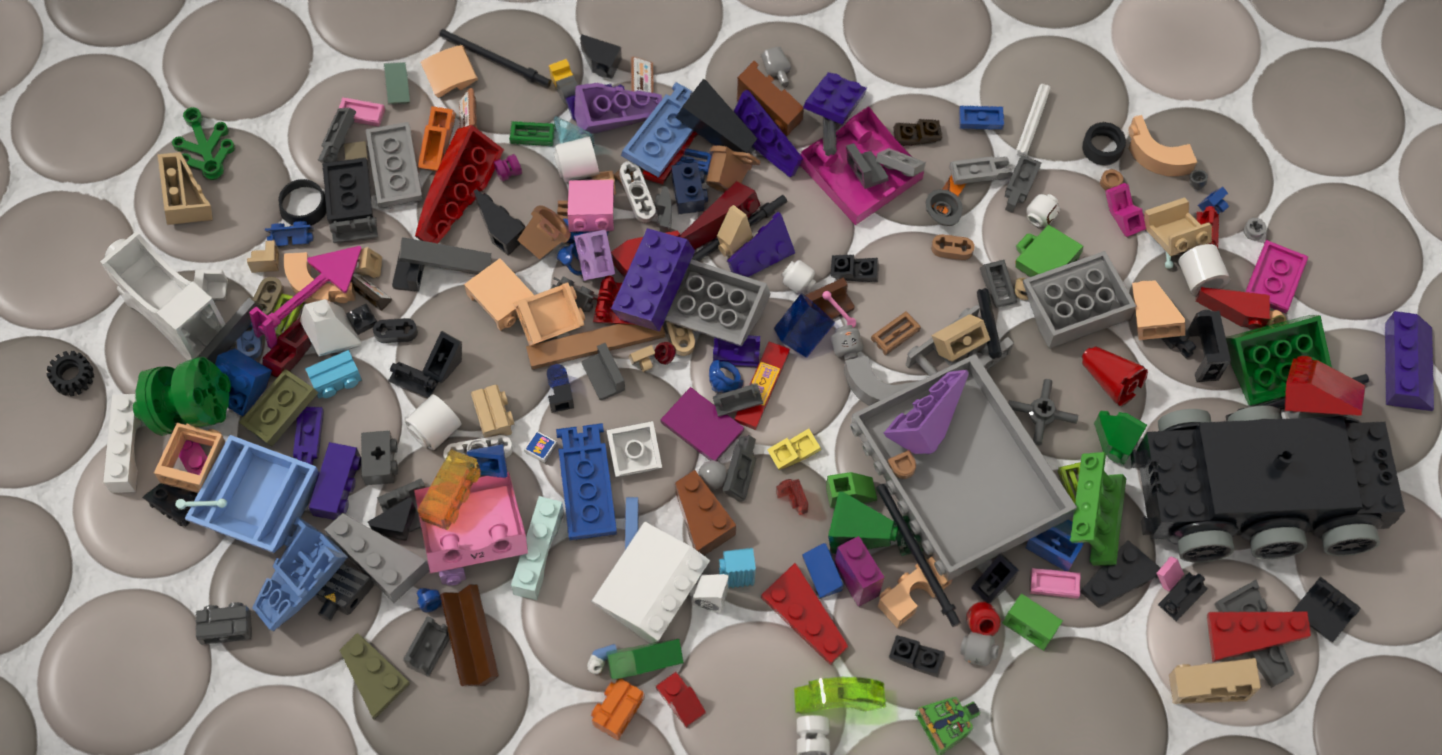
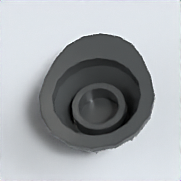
[926,189,963,226]

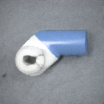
[587,644,617,674]

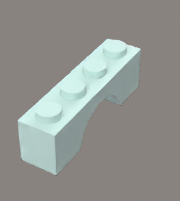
[511,496,564,600]

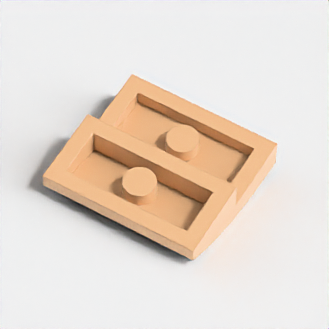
[421,45,478,98]

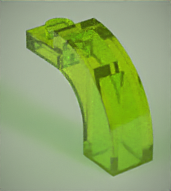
[794,677,886,714]

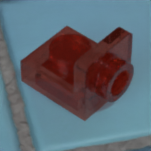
[776,479,809,515]

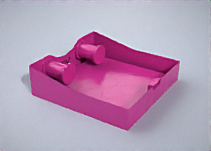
[800,106,924,225]

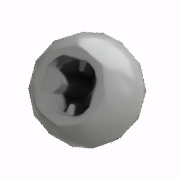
[698,460,726,490]

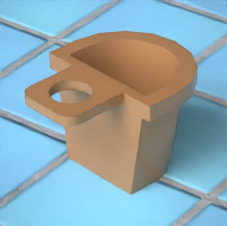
[706,146,761,192]
[518,205,571,259]

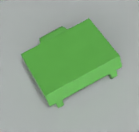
[1015,224,1083,277]

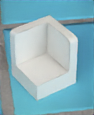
[194,270,228,300]

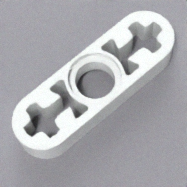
[619,161,656,223]
[443,435,513,467]

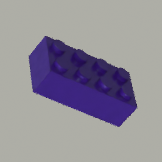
[611,228,695,332]

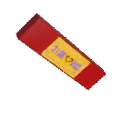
[734,341,790,430]

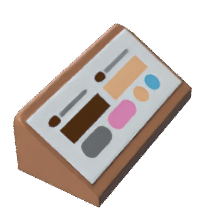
[631,57,653,93]
[459,88,477,128]

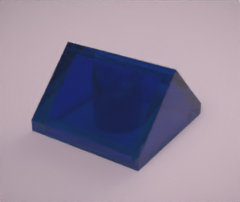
[774,293,836,358]

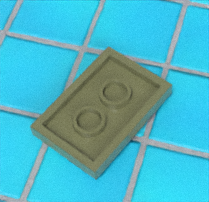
[239,369,318,447]

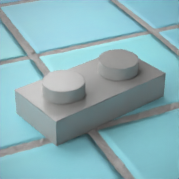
[876,148,926,176]

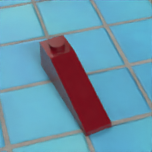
[679,181,761,250]

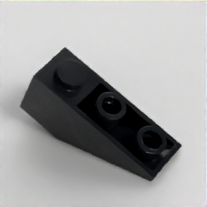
[474,189,526,256]

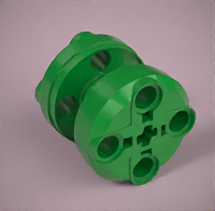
[133,357,231,436]

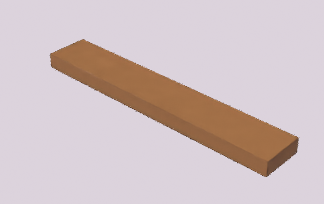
[526,324,665,370]

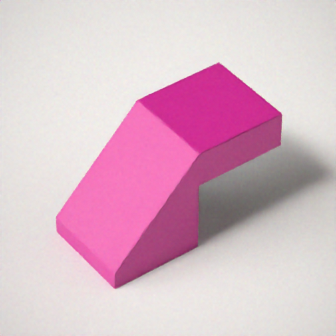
[1105,183,1146,237]

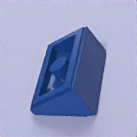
[802,543,843,599]

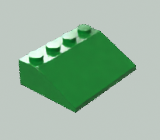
[1226,315,1332,406]

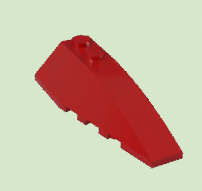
[415,125,504,244]

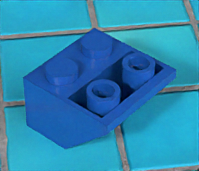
[215,349,272,417]
[1025,519,1085,572]

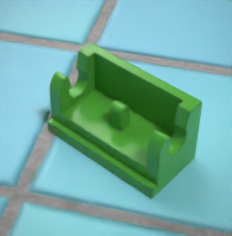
[1002,593,1063,651]

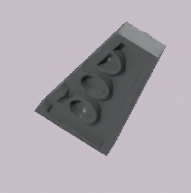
[1214,580,1294,688]

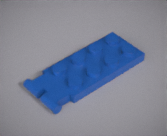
[556,423,617,541]

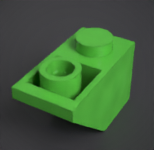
[826,472,877,508]

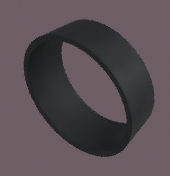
[278,179,327,226]

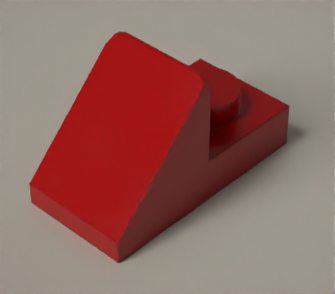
[656,672,706,728]

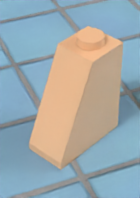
[1132,280,1185,340]

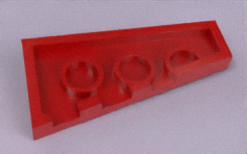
[761,563,848,665]

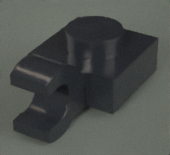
[1161,329,1197,359]

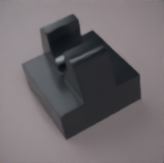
[346,303,377,335]

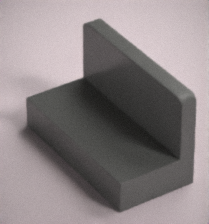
[846,143,888,189]
[582,343,625,400]

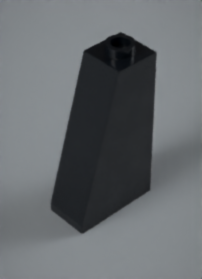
[675,78,757,159]

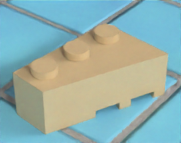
[157,152,213,225]
[1169,658,1261,704]

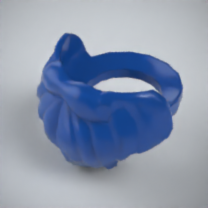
[557,243,582,276]
[709,360,744,393]

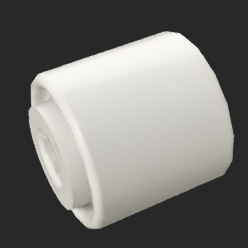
[553,136,599,183]
[1178,244,1230,296]
[405,394,462,450]

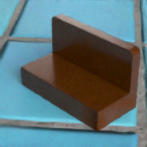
[803,277,855,327]

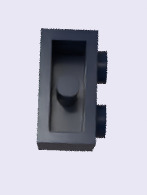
[671,162,708,215]

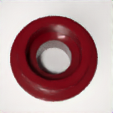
[654,342,676,365]

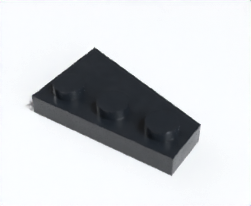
[1080,540,1160,608]

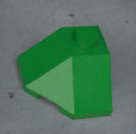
[1094,410,1147,465]

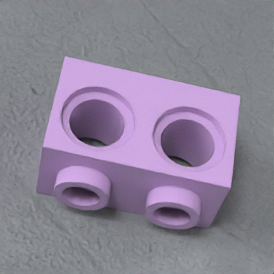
[574,230,615,281]

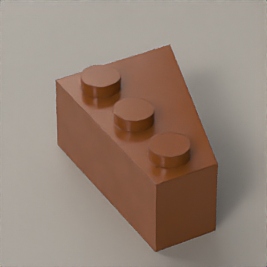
[737,61,804,136]
[675,470,736,556]

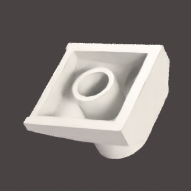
[607,421,662,477]

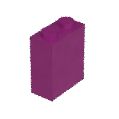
[834,536,884,607]

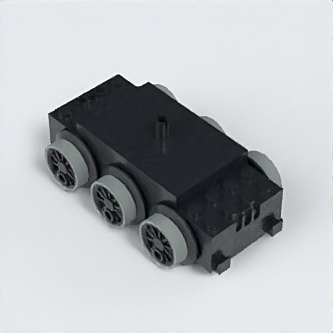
[1130,406,1405,562]

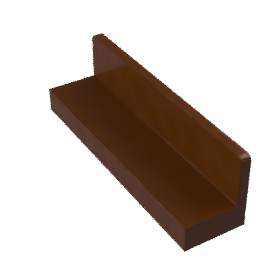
[440,584,499,686]

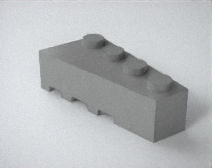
[325,513,430,603]

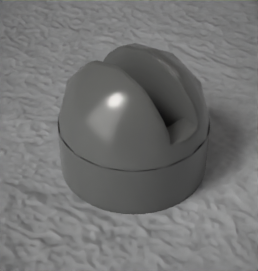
[1189,170,1208,189]

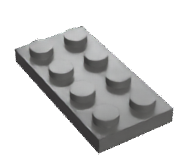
[366,122,423,208]

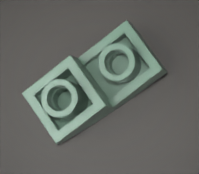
[384,62,410,105]

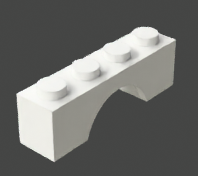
[103,394,142,493]

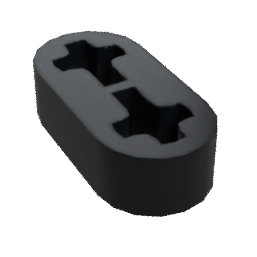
[373,318,418,343]

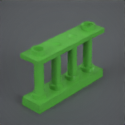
[1070,452,1127,566]

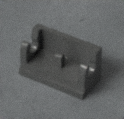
[403,616,450,677]

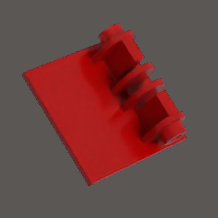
[593,276,636,325]

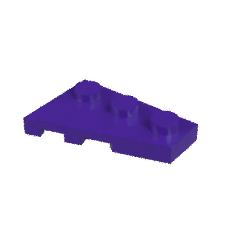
[727,212,796,277]

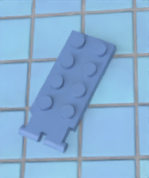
[621,82,694,177]

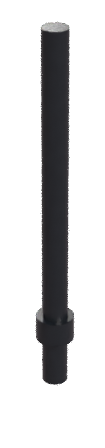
[439,29,552,87]
[692,195,787,262]

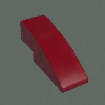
[262,317,312,378]

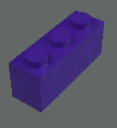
[308,442,361,520]

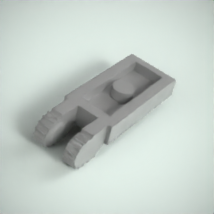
[949,156,1013,185]

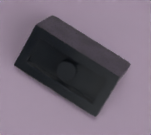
[392,251,425,292]

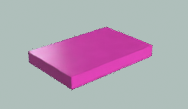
[1245,240,1309,314]

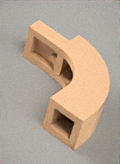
[1128,115,1197,176]
[284,252,356,304]

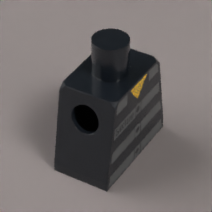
[316,564,374,621]

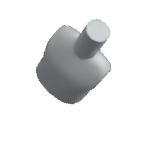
[761,47,791,87]

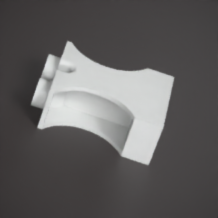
[100,231,225,360]

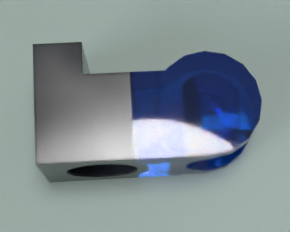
[547,364,574,413]

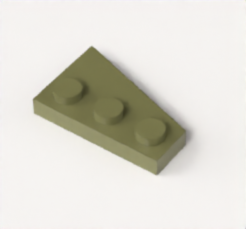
[339,633,410,720]

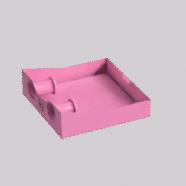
[414,472,528,573]

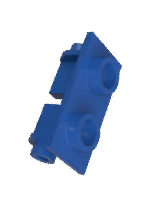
[264,221,314,246]

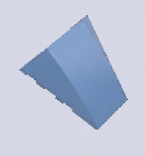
[252,517,347,631]

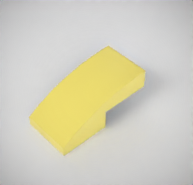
[767,429,822,470]

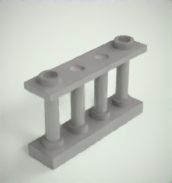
[906,305,1014,376]

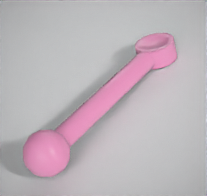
[822,291,856,328]

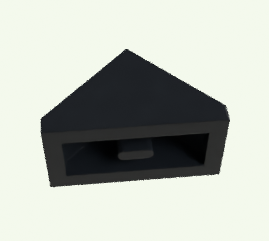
[422,331,462,383]
[368,497,416,541]
[971,553,1019,604]

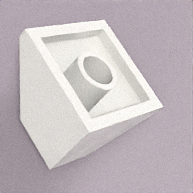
[300,299,362,357]

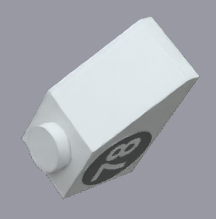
[690,574,729,614]

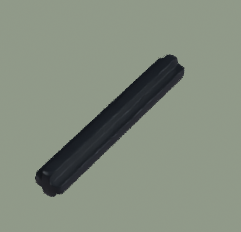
[976,288,1002,359]

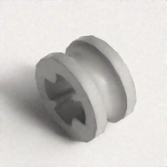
[1244,218,1266,241]

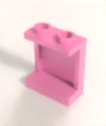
[568,180,614,232]

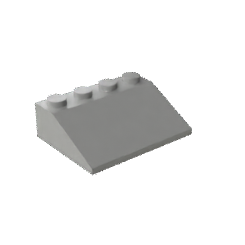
[1023,251,1136,349]
[665,259,771,346]

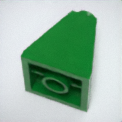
[828,491,898,554]

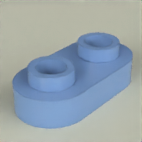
[237,323,262,359]

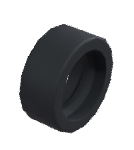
[1082,122,1126,165]

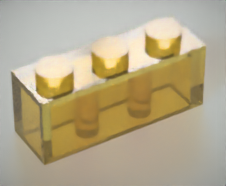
[417,450,481,530]

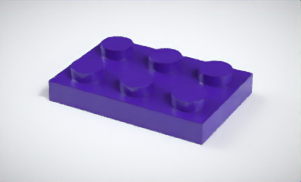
[803,72,867,125]

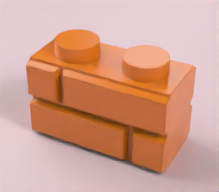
[591,678,645,740]

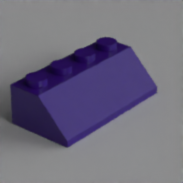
[1385,311,1434,411]

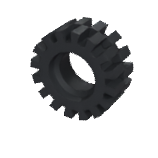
[46,351,94,396]

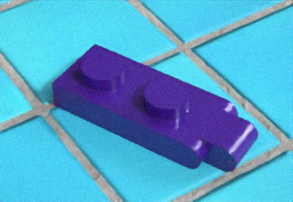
[293,407,324,465]

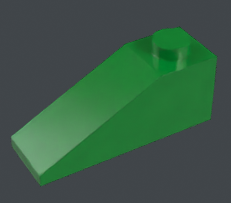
[606,638,684,680]

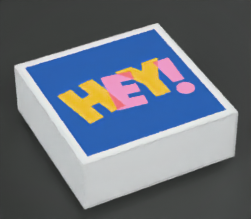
[524,431,557,463]

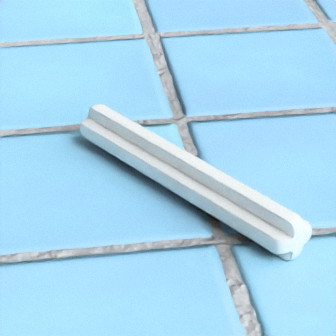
[1016,84,1051,156]

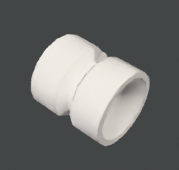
[797,715,830,755]

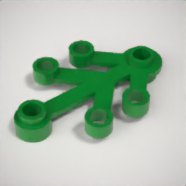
[172,107,235,180]

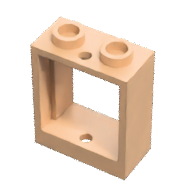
[154,423,226,493]

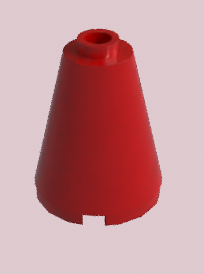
[1082,346,1148,406]

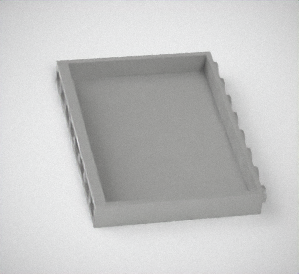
[850,354,1077,581]

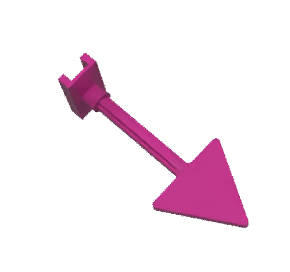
[249,246,361,349]

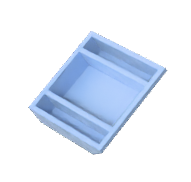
[185,435,319,553]

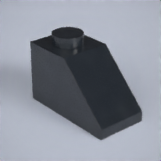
[580,34,622,79]

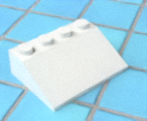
[591,522,710,644]

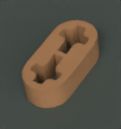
[931,234,975,260]

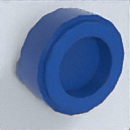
[417,588,442,613]

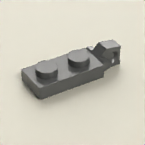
[318,108,357,163]
[1004,155,1042,213]
[722,435,757,502]

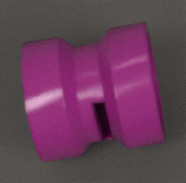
[493,154,523,182]

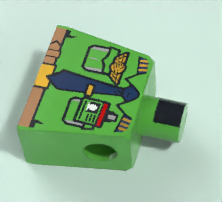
[915,697,980,755]

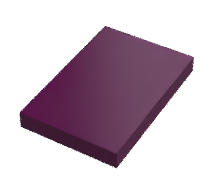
[660,387,744,461]

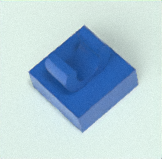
[1198,187,1229,214]

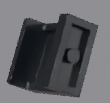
[1187,310,1231,382]

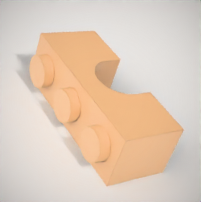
[878,556,952,628]

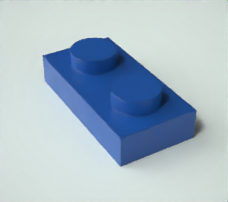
[959,106,1004,130]

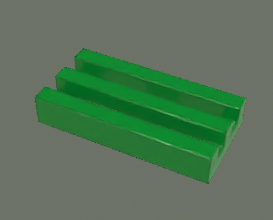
[509,121,555,146]

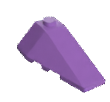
[574,83,662,136]
[884,370,969,454]

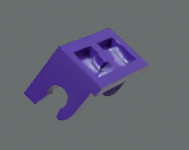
[713,335,760,368]

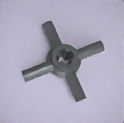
[1008,379,1079,445]

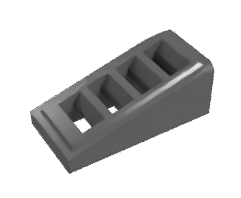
[980,260,1017,308]

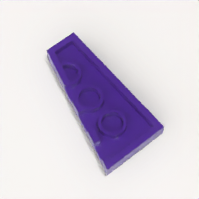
[734,90,803,177]

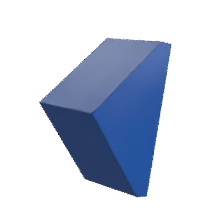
[467,444,508,478]

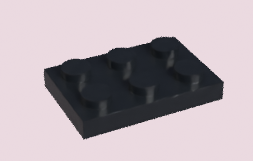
[322,157,373,224]

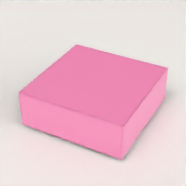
[1157,557,1184,591]

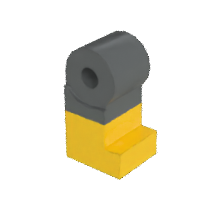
[549,59,578,103]

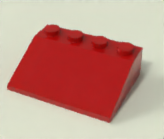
[1285,356,1365,416]

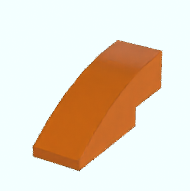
[418,106,456,171]

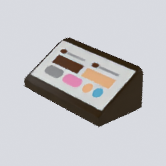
[351,273,392,311]

